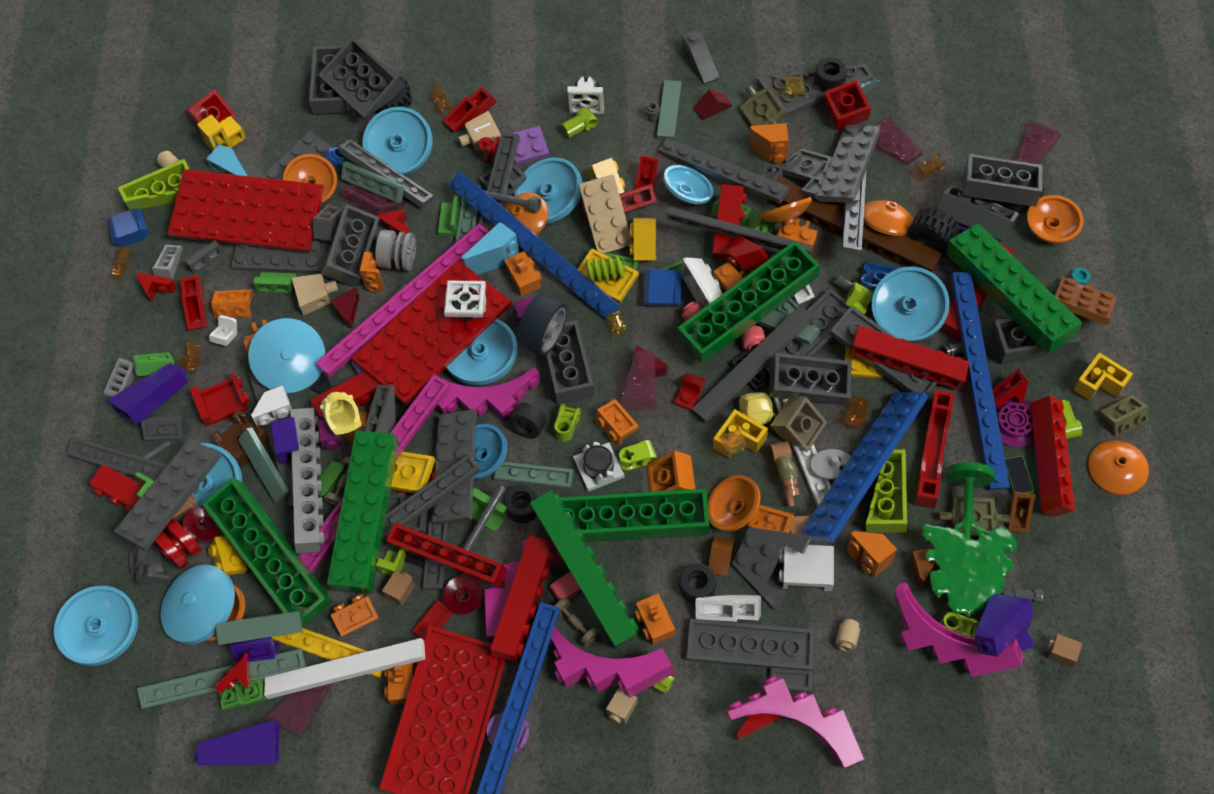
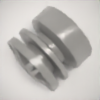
[376,230,416,271]

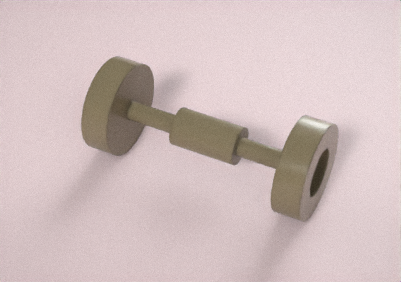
[323,457,351,506]
[555,598,600,647]

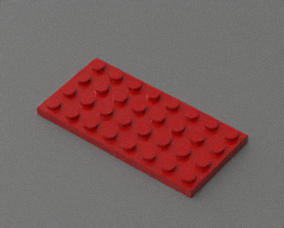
[168,169,324,253]
[352,260,512,406]
[379,626,506,794]

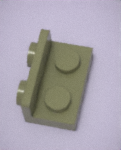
[1100,394,1148,437]

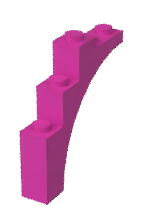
[435,367,540,421]
[485,539,584,643]
[894,582,1023,677]
[550,626,675,698]
[724,676,864,768]

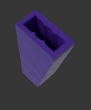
[108,363,189,425]
[975,594,1034,657]
[194,720,280,765]

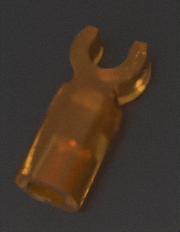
[112,248,132,280]

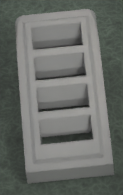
[152,244,183,279]
[103,358,136,397]

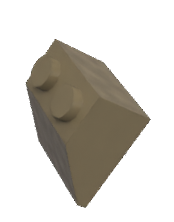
[770,396,827,452]

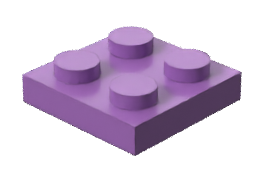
[513,126,550,165]

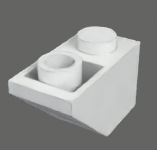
[251,386,292,426]

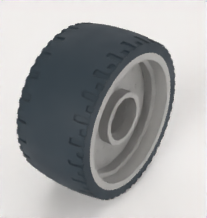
[517,294,568,355]

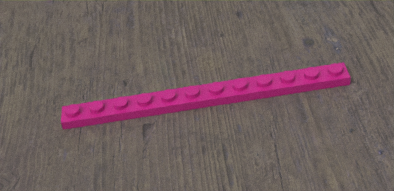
[316,224,490,377]
[299,375,451,574]

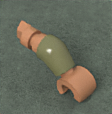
[770,441,800,507]

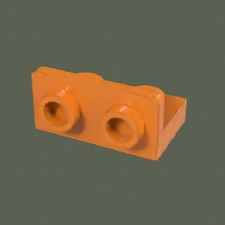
[360,252,384,292]
[211,289,253,319]
[595,399,639,446]
[748,505,795,533]
[330,594,379,637]

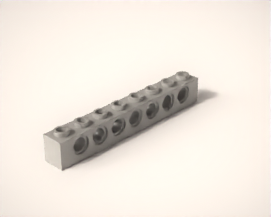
[290,408,324,554]

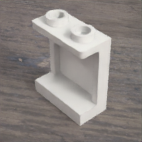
[779,545,834,591]

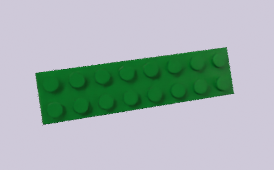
[946,223,1082,355]
[678,241,820,364]
[327,430,399,594]
[202,478,333,628]
[547,489,709,542]
[530,490,639,649]

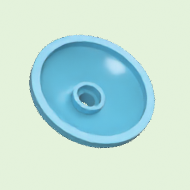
[663,165,714,205]

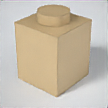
[606,688,638,724]

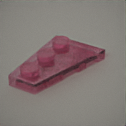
[875,116,922,165]
[1018,119,1061,164]
[342,185,405,214]
[620,351,656,410]
[265,683,334,738]

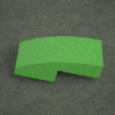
[219,678,267,710]

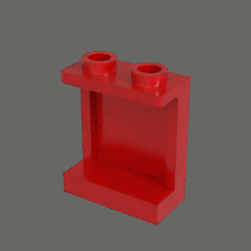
[190,372,250,427]

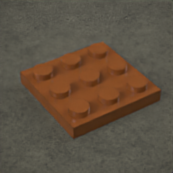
[1055,277,1117,325]

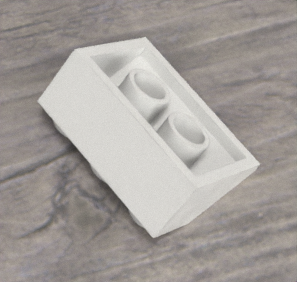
[682,257,723,307]

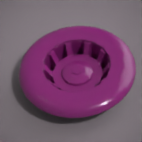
[995,398,1035,447]

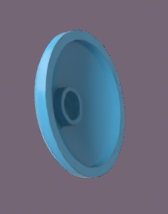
[474,424,507,479]

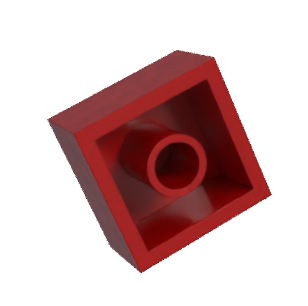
[823,80,871,130]

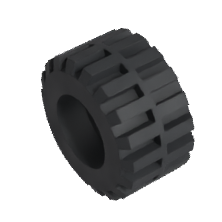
[908,207,960,255]

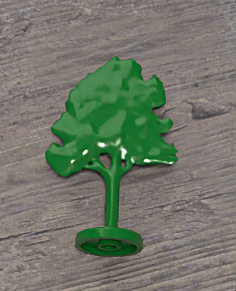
[922,462,1017,618]

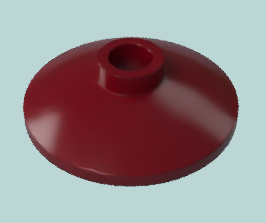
[183,505,222,543]
[443,575,484,615]

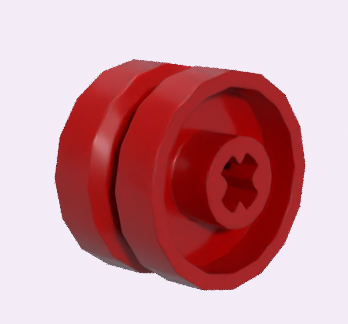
[154,518,203,569]

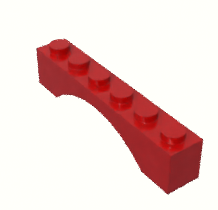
[914,390,955,508]

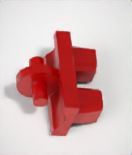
[478,137,500,164]

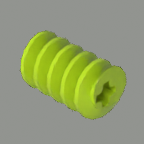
[586,255,625,282]

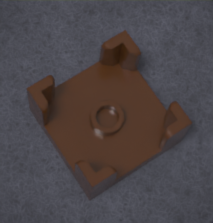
[210,409,269,467]

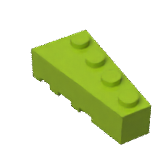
[118,159,190,210]
[866,449,907,533]

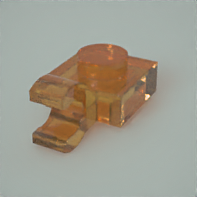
[431,82,452,114]
[916,154,947,182]

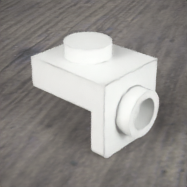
[209,315,237,346]

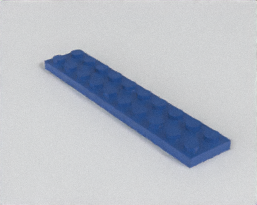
[800,392,928,543]

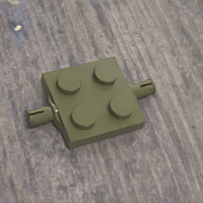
[740,86,788,126]
[939,497,1010,538]

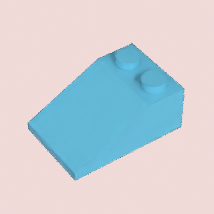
[461,222,519,275]

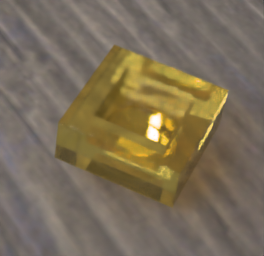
[785,76,804,95]
[721,430,747,456]

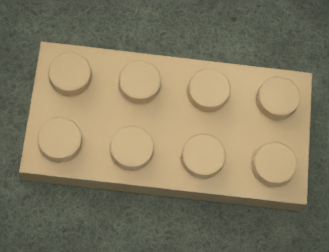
[578,174,633,253]

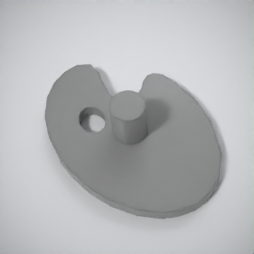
[810,449,851,480]

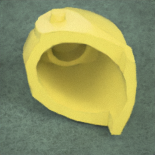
[320,392,361,435]
[739,392,775,425]

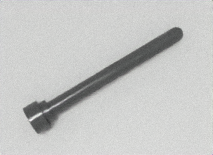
[484,190,542,213]
[462,485,505,551]

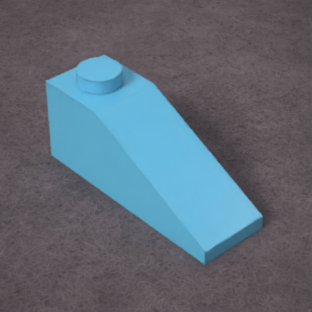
[206,144,247,176]

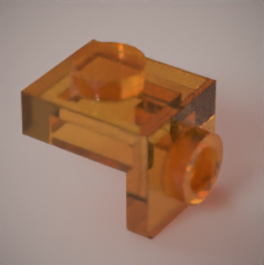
[178,338,203,370]
[844,396,871,429]

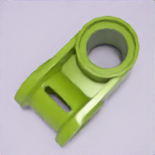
[555,403,581,442]
[619,440,658,471]
[940,612,980,638]

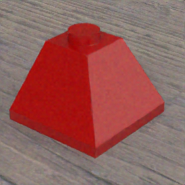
[184,89,237,127]
[724,236,769,271]

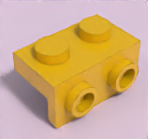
[208,536,247,575]

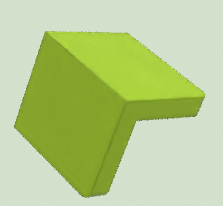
[845,282,874,314]
[376,549,406,576]

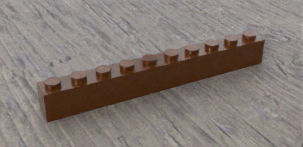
[767,177,942,273]

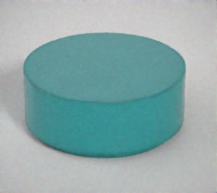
[1070,268,1090,285]

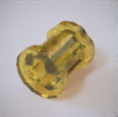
[606,311,628,336]

